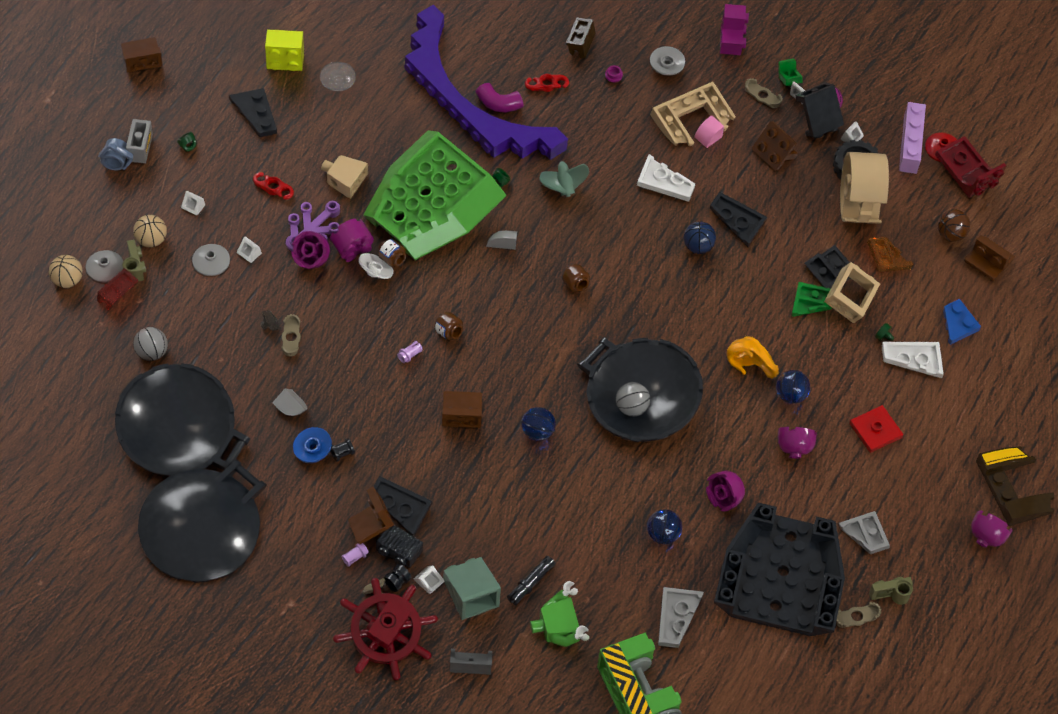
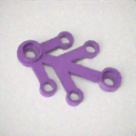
[286,201,340,252]

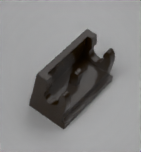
[566,17,596,58]

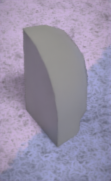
[486,230,517,250]
[272,389,307,416]

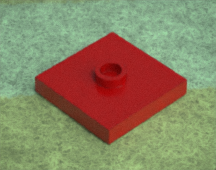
[849,405,904,453]

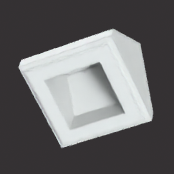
[841,122,864,142]
[181,191,205,215]
[237,237,262,263]

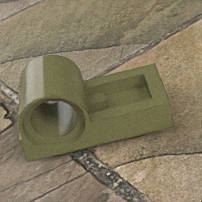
[122,240,146,282]
[869,577,913,605]

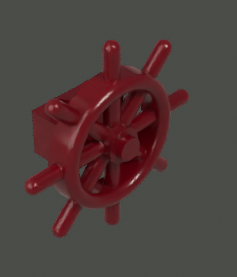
[333,578,438,681]

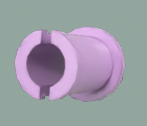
[397,341,423,363]
[341,543,369,567]

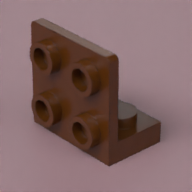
[121,37,162,72]
[442,391,482,428]
[348,486,394,544]

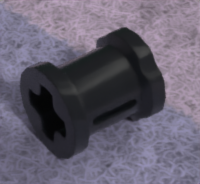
[330,438,355,462]

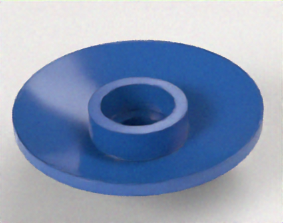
[293,427,332,463]

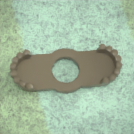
[745,78,783,108]
[281,314,301,356]
[836,602,881,628]

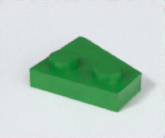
[791,282,832,317]

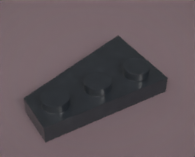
[229,88,277,137]
[710,192,767,247]
[374,476,432,537]

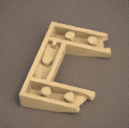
[650,82,736,146]

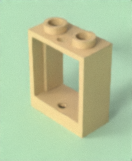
[824,262,880,323]

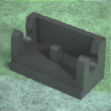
[450,648,492,675]

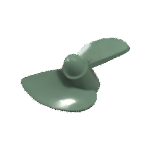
[539,161,589,197]

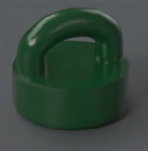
[177,131,197,151]
[492,168,511,188]
[875,323,894,342]

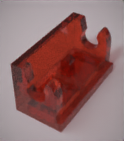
[97,268,138,310]

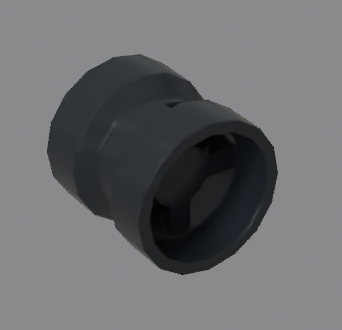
[383,564,412,592]

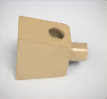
[321,155,368,199]

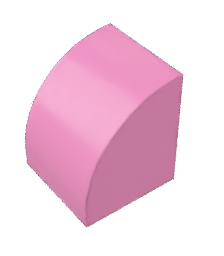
[695,115,724,148]

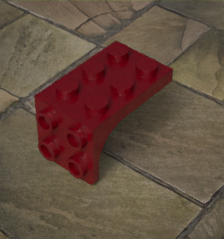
[935,136,1007,198]

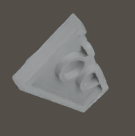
[658,587,704,648]

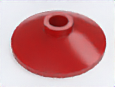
[925,133,957,162]

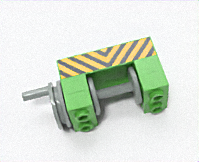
[597,633,682,714]

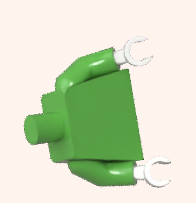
[530,581,589,647]

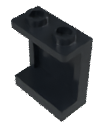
[795,82,844,139]

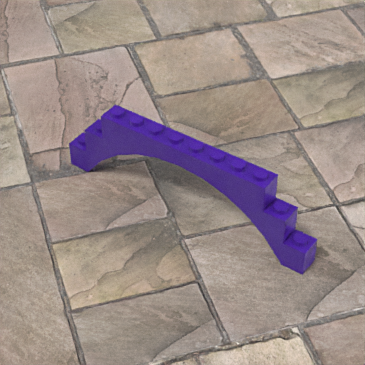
[404,5,568,160]

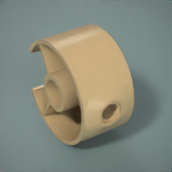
[840,152,889,224]

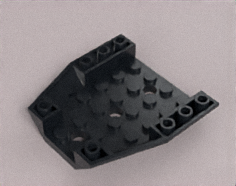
[714,503,845,636]

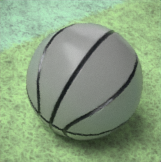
[133,327,168,361]
[616,382,650,416]

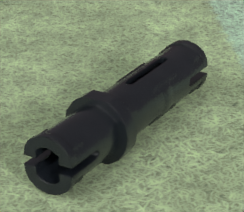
[507,556,555,605]

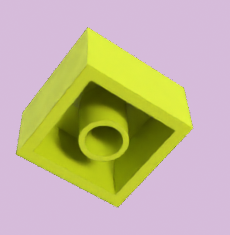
[265,29,304,71]

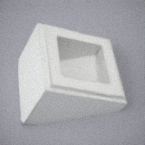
[790,82,805,104]
[414,565,445,594]

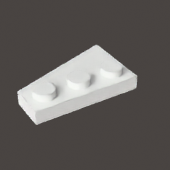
[637,154,695,202]
[882,342,944,378]

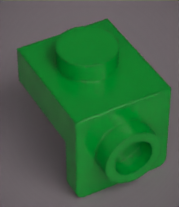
[778,59,803,86]

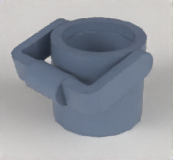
[98,138,133,170]

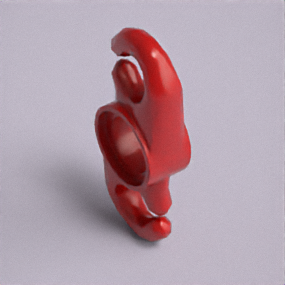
[525,74,569,92]
[253,172,294,200]

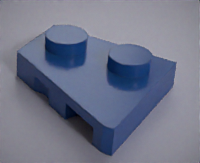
[943,299,981,345]

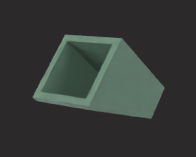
[443,557,501,620]

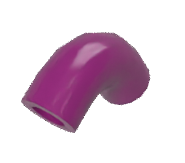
[475,83,524,113]

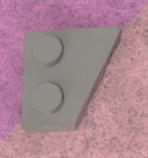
[839,511,890,554]

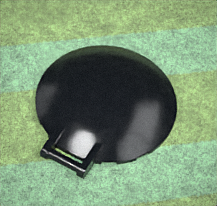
[577,337,703,442]
[115,363,250,476]
[138,459,267,583]

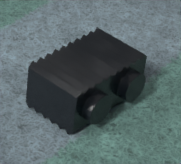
[376,525,423,568]

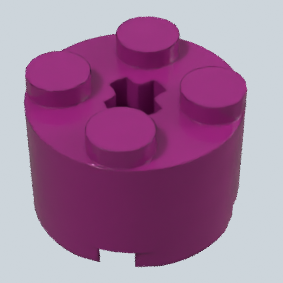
[330,218,374,262]

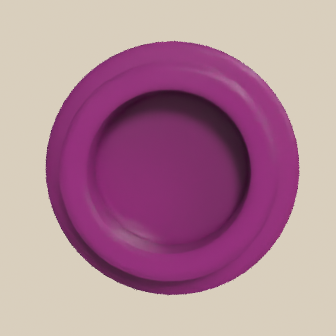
[605,65,623,82]

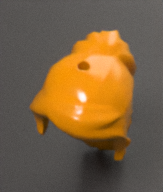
[726,336,779,379]

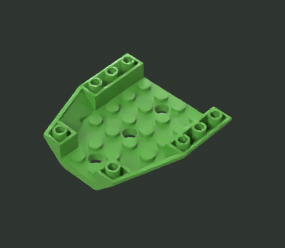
[363,130,506,260]

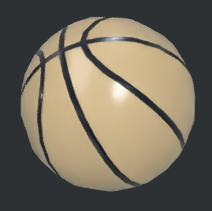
[133,215,167,247]
[49,255,83,288]

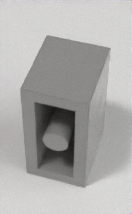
[126,119,153,163]

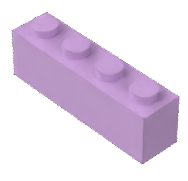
[899,102,926,174]

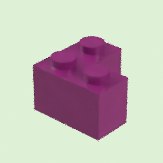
[720,4,749,55]

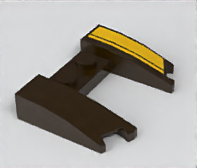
[976,446,1054,527]

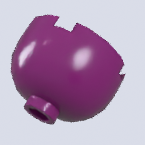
[291,231,330,269]
[777,427,817,459]
[706,470,745,511]
[971,510,1012,548]

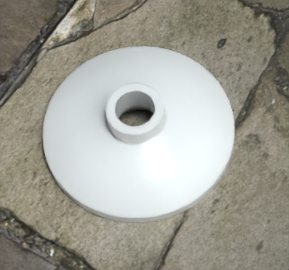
[359,253,393,279]

